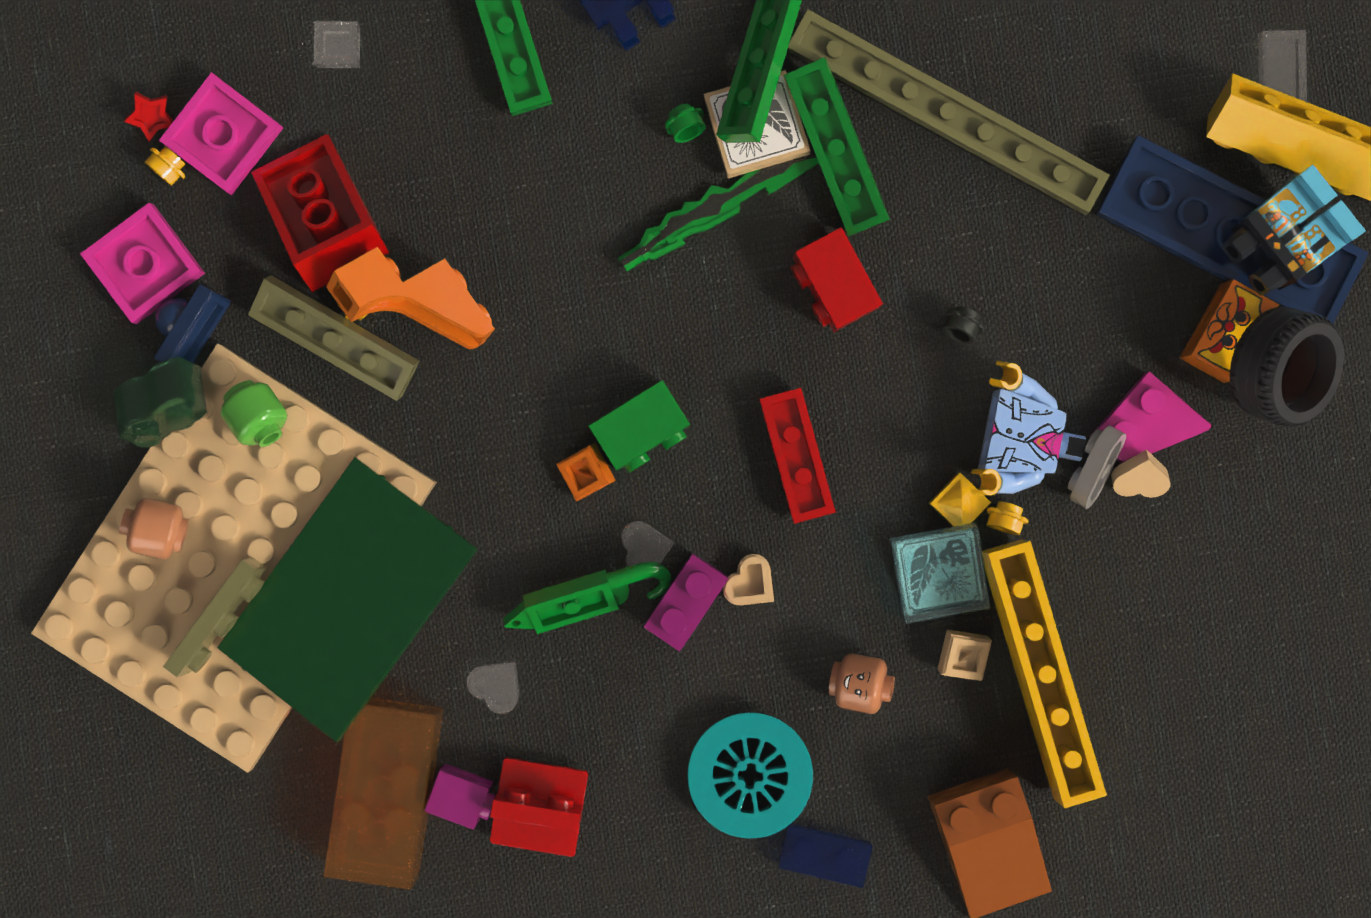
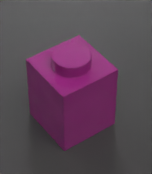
[424,763,496,830]

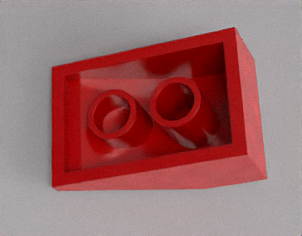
[251,134,389,292]

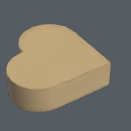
[1111,449,1170,498]
[723,554,774,605]

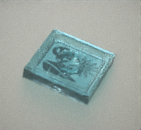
[890,523,990,624]

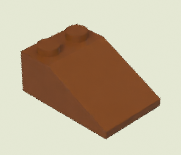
[927,768,1052,918]

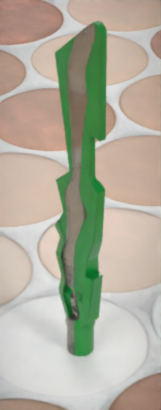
[618,147,819,272]

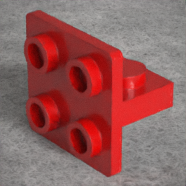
[490,757,588,857]

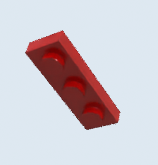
[759,388,836,524]

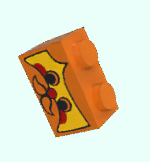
[1179,279,1279,383]

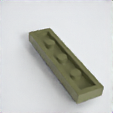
[248,275,420,401]

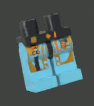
[1222,164,1366,296]

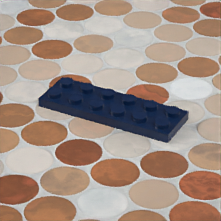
[1095,135,1369,323]

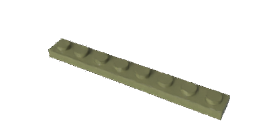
[787,9,1110,215]

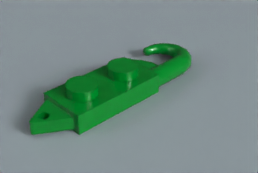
[503,562,672,634]

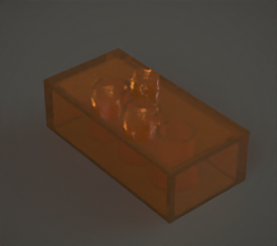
[323,698,444,890]

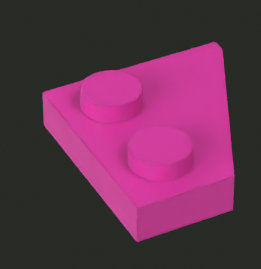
[1089,371,1212,464]

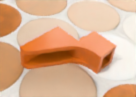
[326,247,495,349]

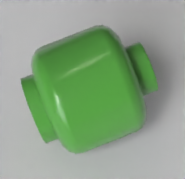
[220,380,288,447]

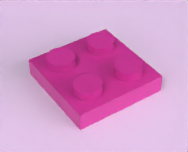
[159,72,283,195]
[80,202,205,324]

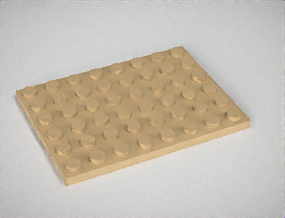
[31,343,437,773]

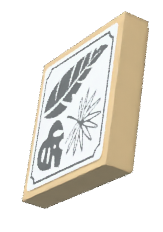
[704,70,810,178]

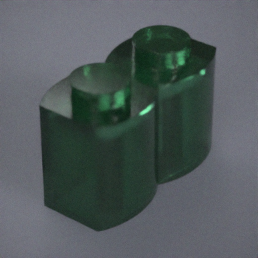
[114,357,207,447]

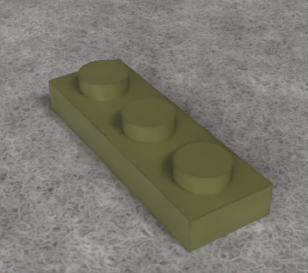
[163,558,267,677]

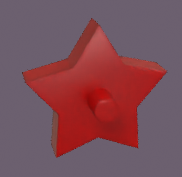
[124,91,173,142]

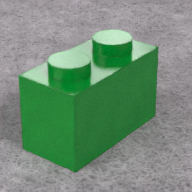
[589,380,690,473]

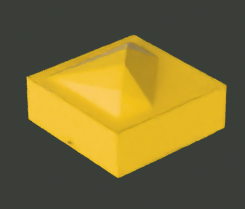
[929,472,991,530]

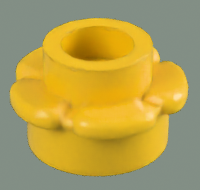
[144,146,185,186]
[987,501,1029,535]

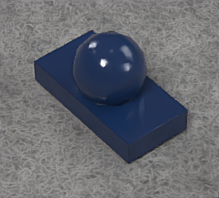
[154,284,231,373]

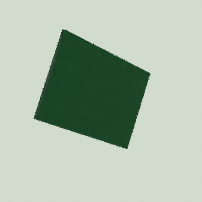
[217,457,478,742]

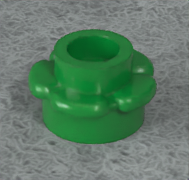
[665,104,706,143]

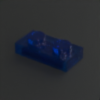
[778,824,873,888]

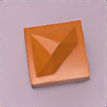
[556,443,616,502]

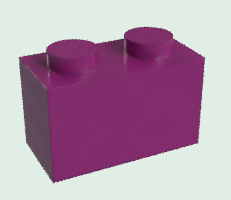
[644,552,729,652]

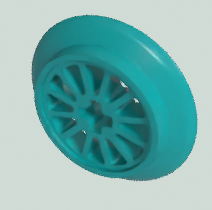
[688,713,813,838]

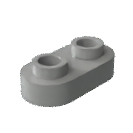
[1067,425,1126,509]

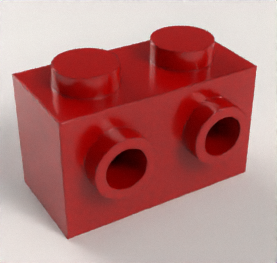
[790,227,883,333]

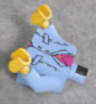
[971,361,1086,495]

